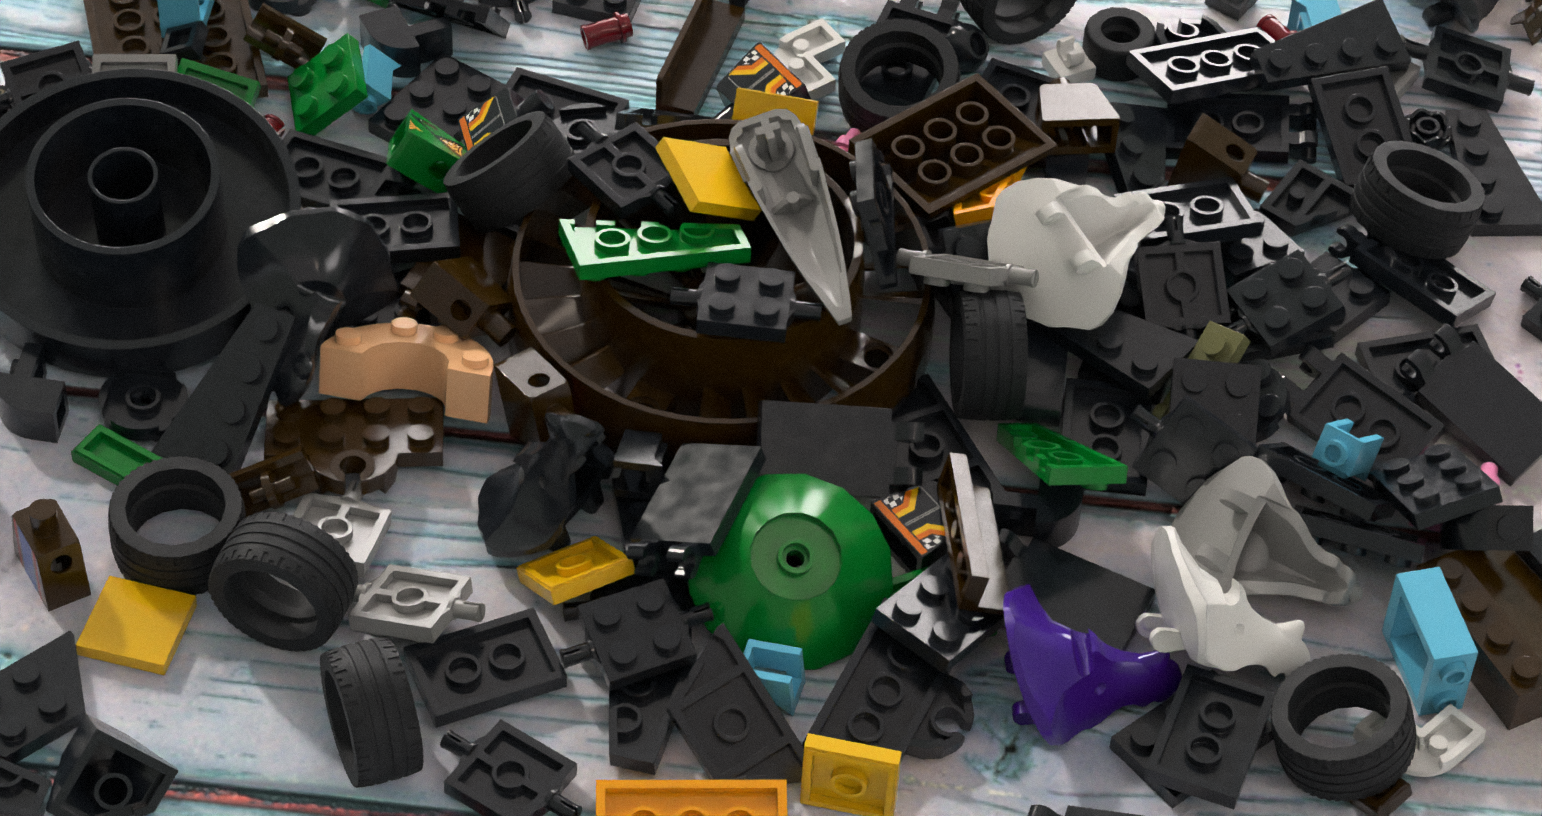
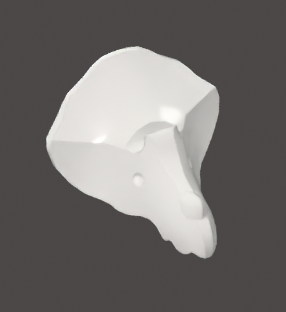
[987,178,1166,330]
[1135,526,1310,678]

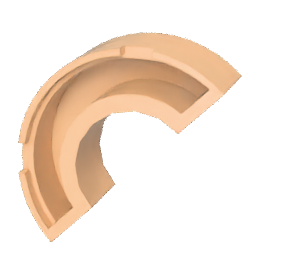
[319,317,494,424]

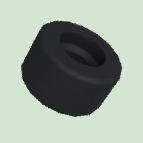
[1082,7,1156,82]

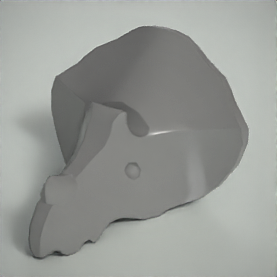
[1171,456,1363,606]

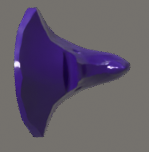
[1003,584,1182,746]

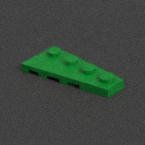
[559,219,751,281]
[996,423,1128,491]

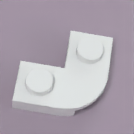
[774,18,845,100]
[1352,704,1486,777]

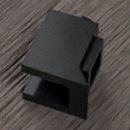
[613,429,668,501]

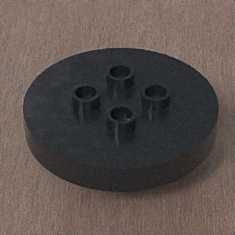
[0,69,302,378]

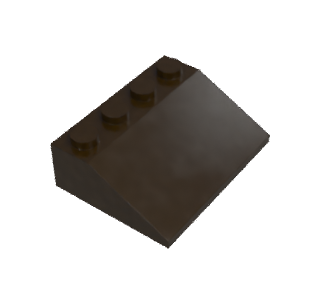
[848,73,1058,220]
[1416,550,1542,730]

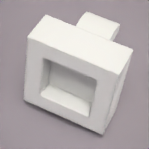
[1041,35,1096,83]

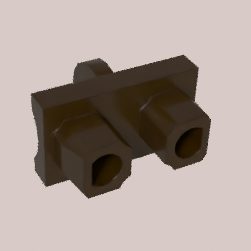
[243,3,327,69]
[230,446,320,517]

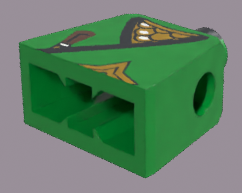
[386,109,467,193]

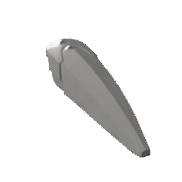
[729,109,852,325]

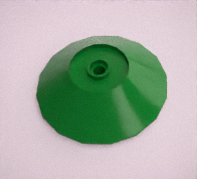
[688,474,893,670]

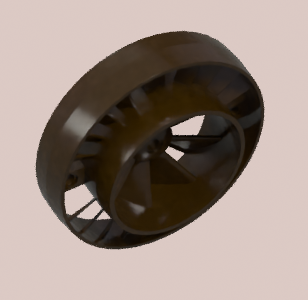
[506,119,935,468]

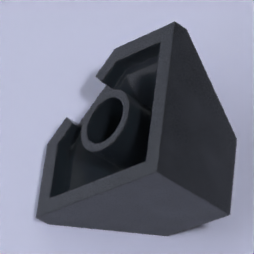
[46,713,179,816]

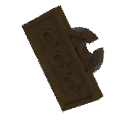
[264,397,444,495]

